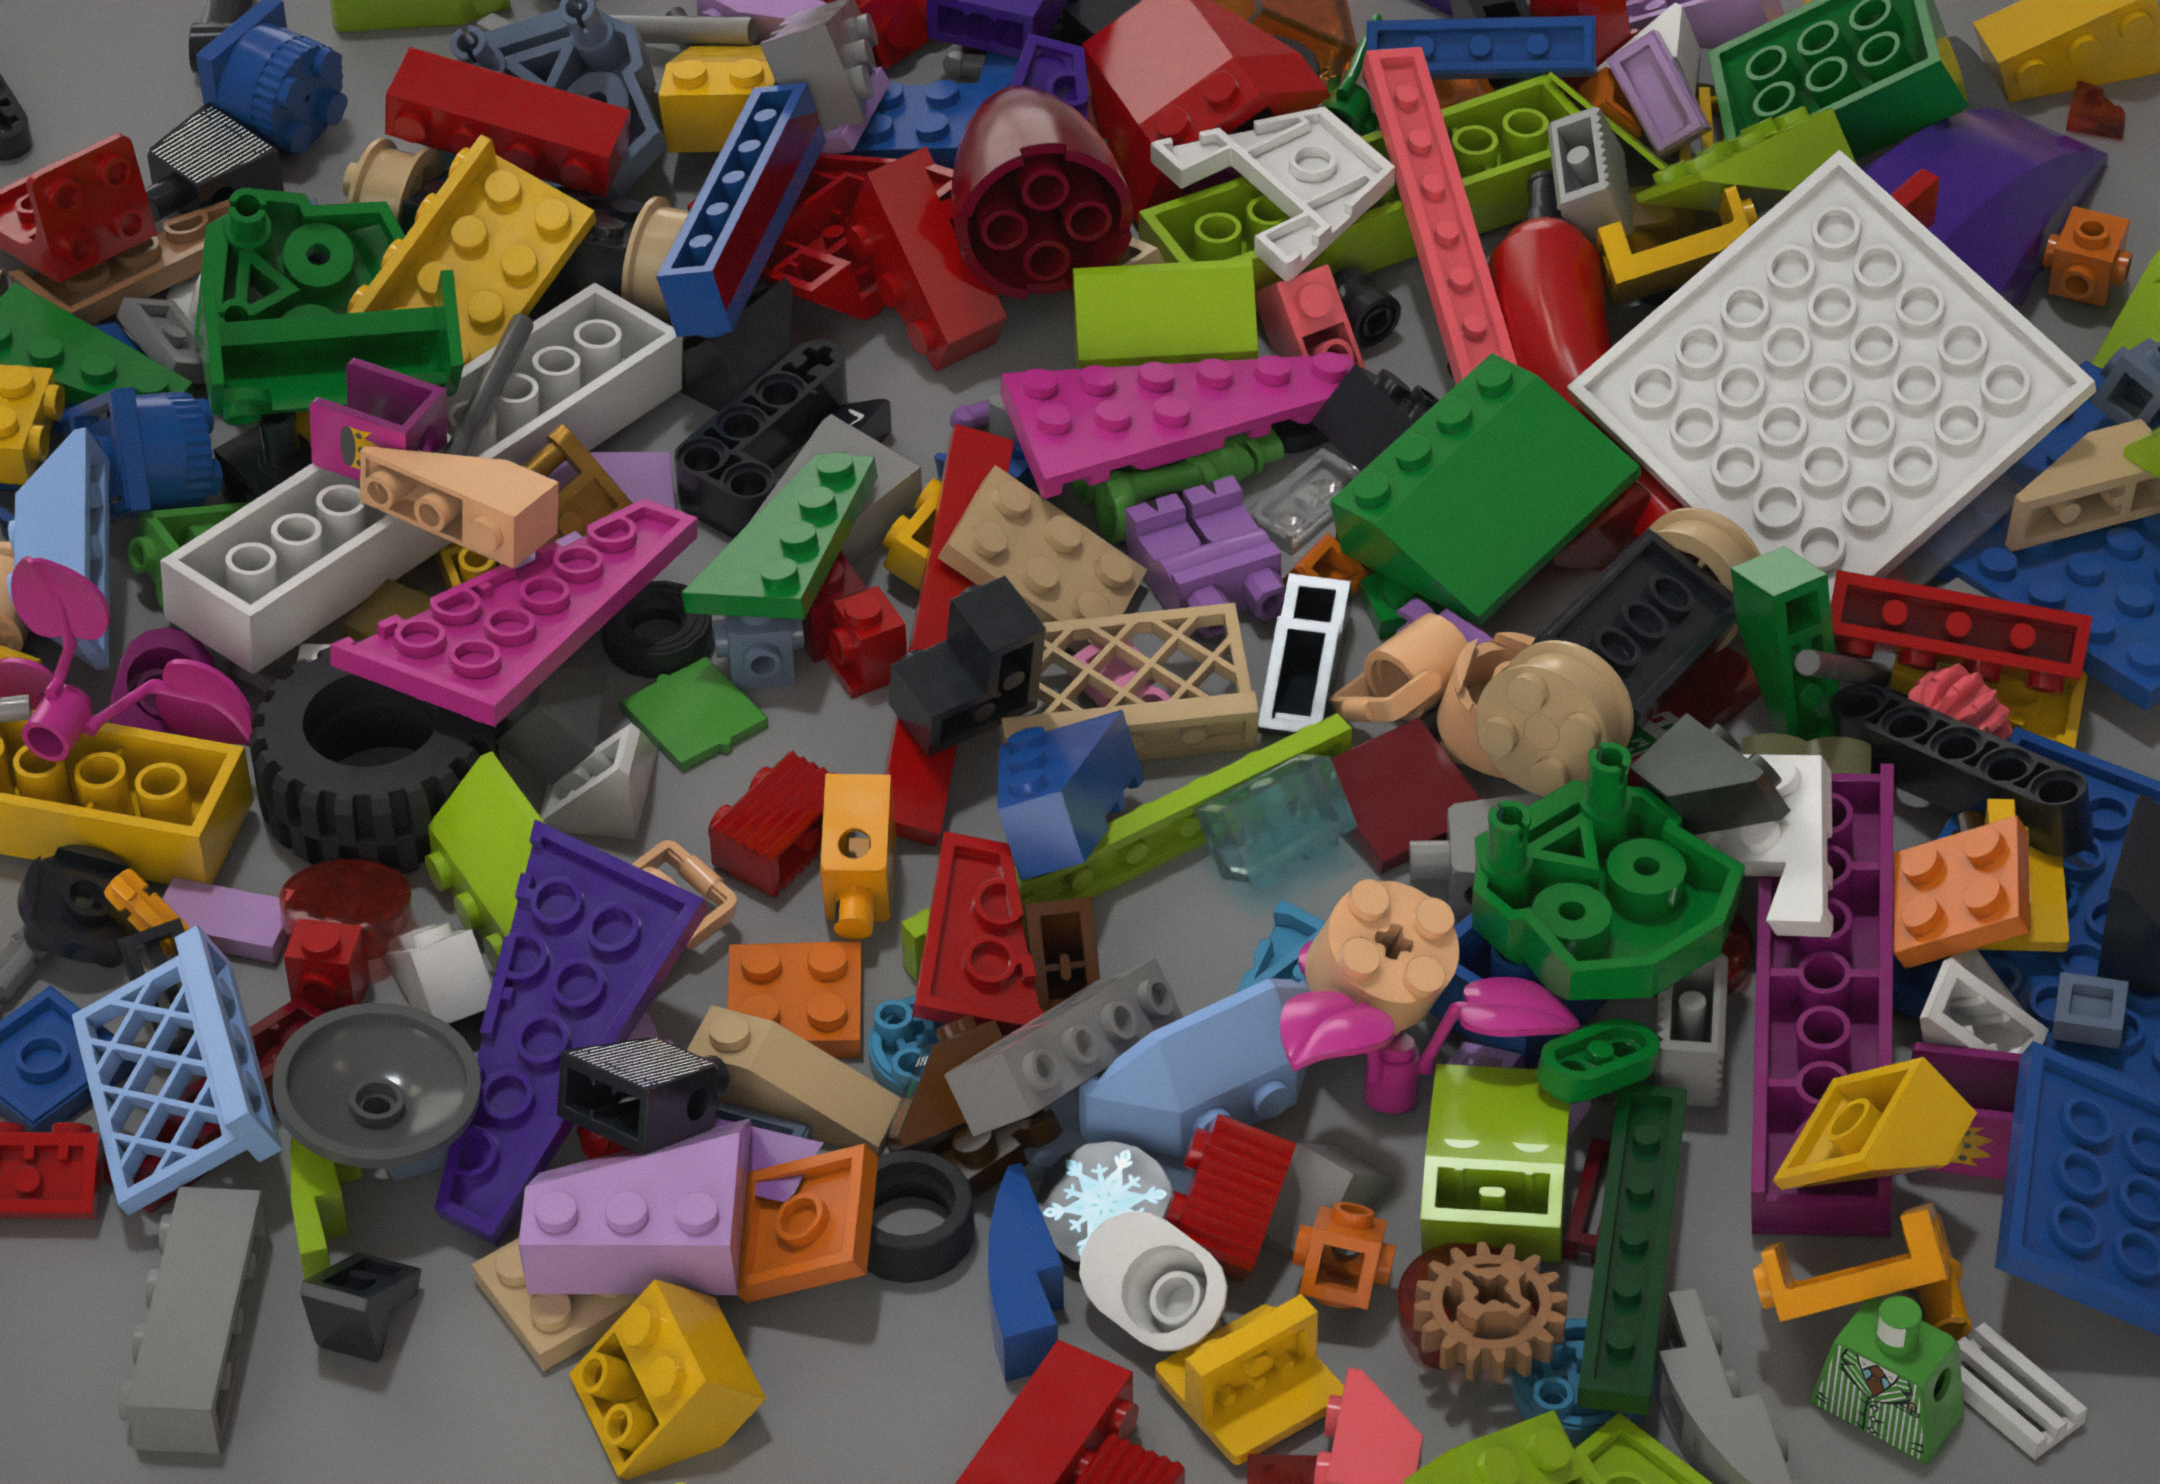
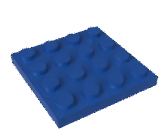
[1995,1041,2160,1336]

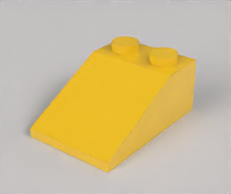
[658,45,777,153]

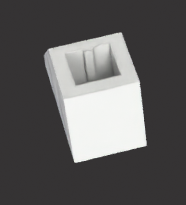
[384,922,492,1024]

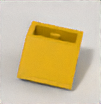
[569,1279,767,1480]

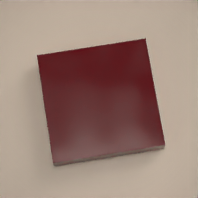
[1310,717,1481,874]

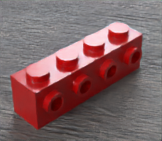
[385,47,631,198]
[1830,570,2093,695]

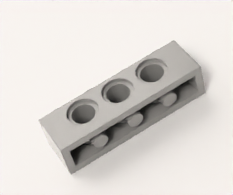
[944,958,1183,1137]

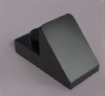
[300,1252,422,1362]

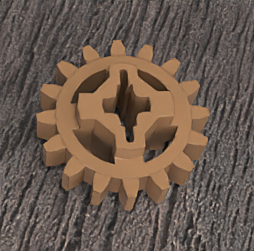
[1413,1242,1568,1383]

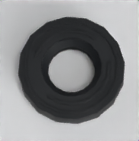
[602,580,713,678]

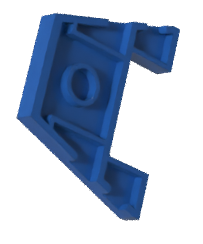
[845,51,1019,167]

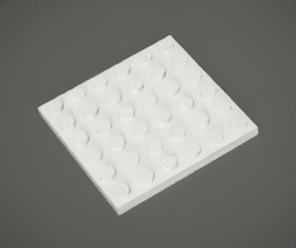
[1567,150,2096,604]

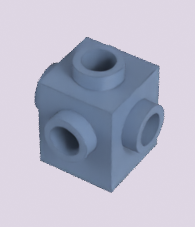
[2090,337,2160,430]
[713,615,804,690]

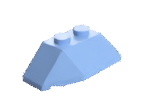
[7,427,110,670]
[1079,978,1311,1158]

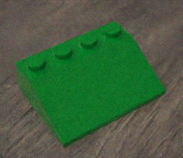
[1708,0,1970,160]
[1329,353,1642,626]

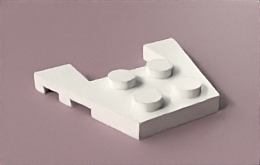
[1150,106,1395,282]
[1681,754,1833,937]

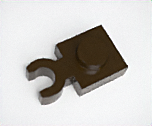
[932,1109,1062,1200]

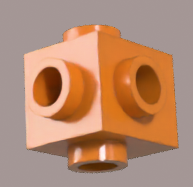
[2042,206,2133,307]
[1292,1202,1396,1310]

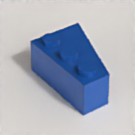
[997,710,1145,881]

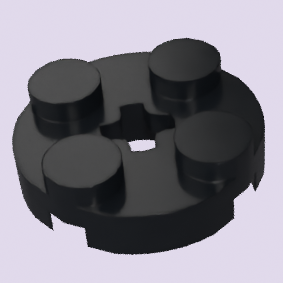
[17,845,151,968]

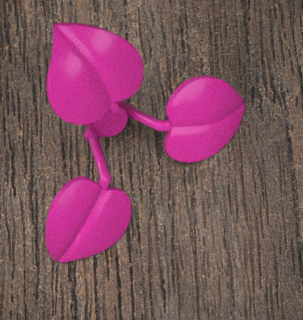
[0,556,253,761]
[1280,939,1580,1114]

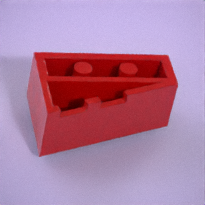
[844,146,1007,372]

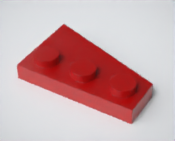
[912,831,1044,1035]

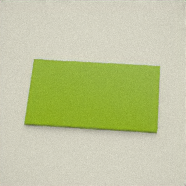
[1547,71,1719,215]

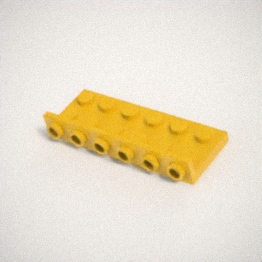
[296,134,596,447]

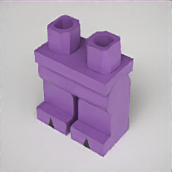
[1125,475,1286,639]

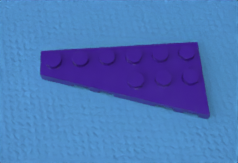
[434,819,709,1247]

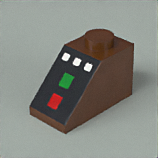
[886,1014,1003,1150]

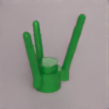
[1321,14,1382,136]

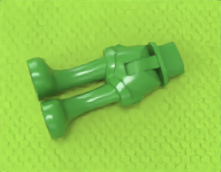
[1070,428,1284,544]

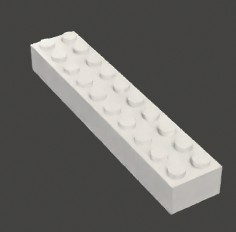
[160,283,683,675]

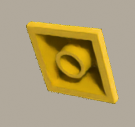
[1772,1057,1977,1190]

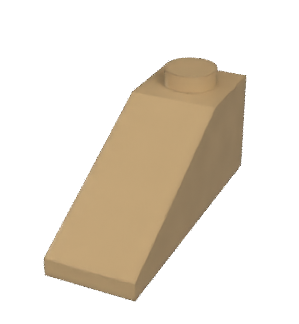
[2005,419,2160,552]
[687,1005,901,1156]

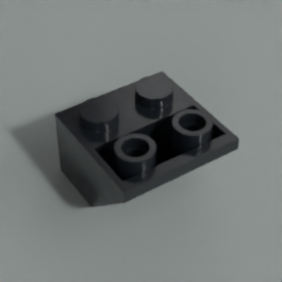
[1311,364,1439,472]

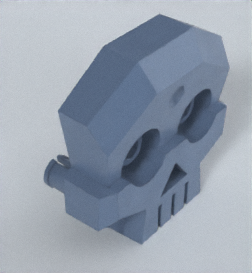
[450,0,668,202]

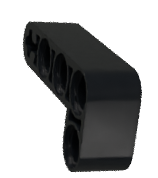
[674,339,848,539]

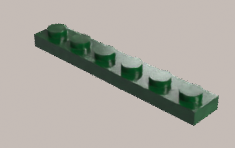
[1577,1083,1687,1415]

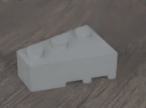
[760,0,878,133]

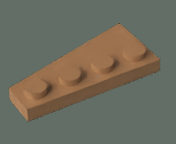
[8,199,230,326]

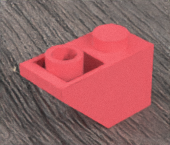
[1255,264,1366,369]
[1314,1368,1423,1484]

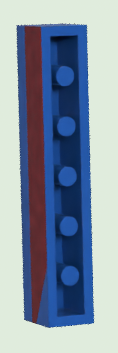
[656,82,826,338]

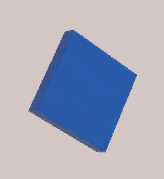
[0,985,137,1132]

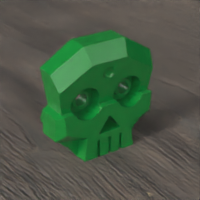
[194,188,405,353]
[1472,742,1745,1000]

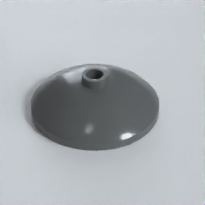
[273,1003,481,1169]

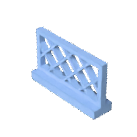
[72,925,283,1216]

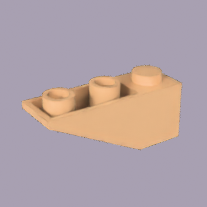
[360,446,559,569]

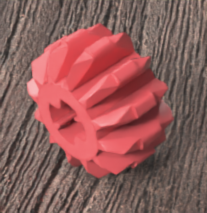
[1908,663,2013,740]

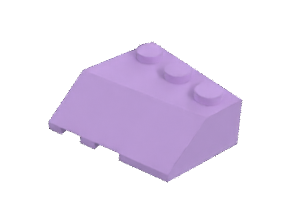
[518,1119,751,1295]

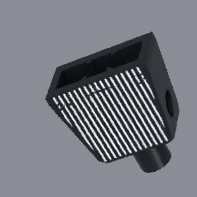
[145,102,284,222]
[557,1037,729,1155]

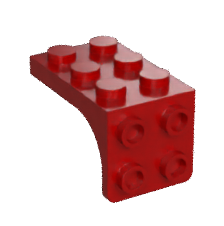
[0,133,158,283]

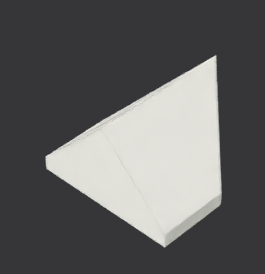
[539,723,659,839]
[1920,949,2049,1054]

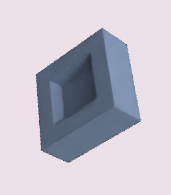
[2051,972,2129,1049]

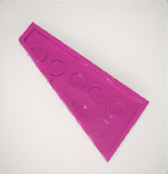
[1000,352,1355,500]
[330,498,698,727]

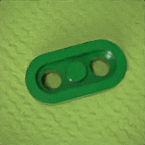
[1536,1018,1660,1103]

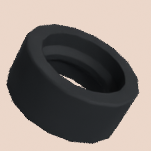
[867,1150,975,1283]

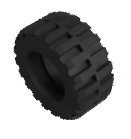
[249,639,500,877]

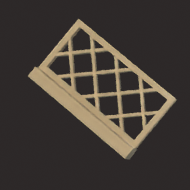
[999,603,1259,761]

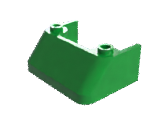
[199,270,464,425]

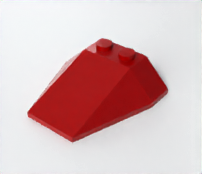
[1082,0,1331,225]
[687,153,955,321]

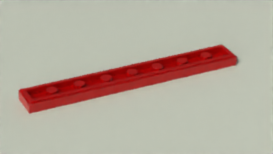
[884,423,1014,847]

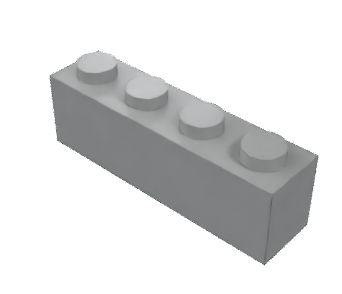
[119,1186,269,1454]

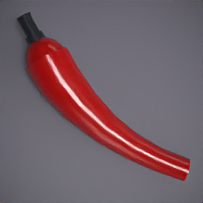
[1488,170,1685,539]

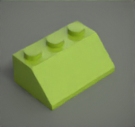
[1073,258,1258,369]
[425,751,545,971]

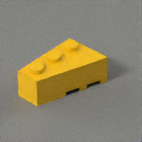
[1973,0,2160,102]

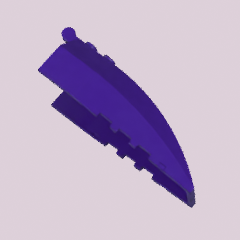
[1862,108,2108,309]

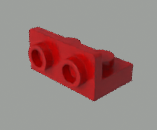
[0,1122,107,1219]

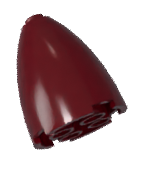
[952,86,1133,300]

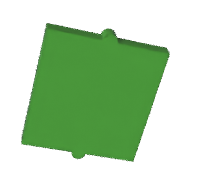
[620,656,769,772]

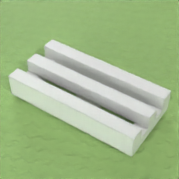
[1957,1322,2087,1460]

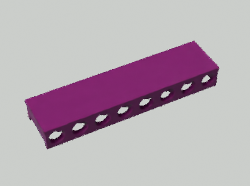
[1751,764,1894,1237]

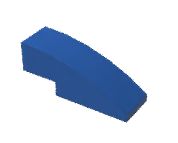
[988,1163,1064,1382]

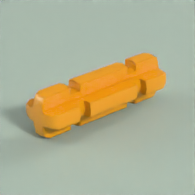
[104,869,191,957]

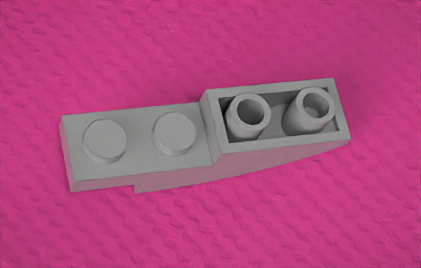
[1655,1288,1803,1484]

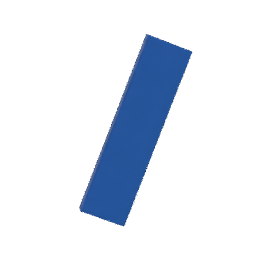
[1366,16,1596,80]

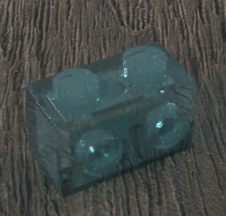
[1194,754,1358,888]

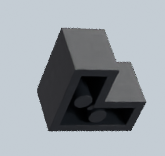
[888,576,1046,757]

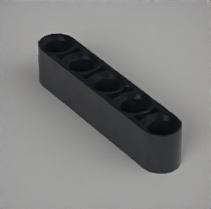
[1830,683,2095,856]

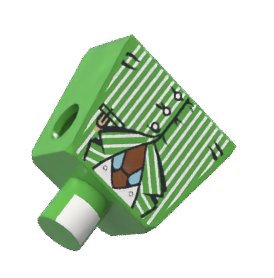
[1810,1296,1964,1465]

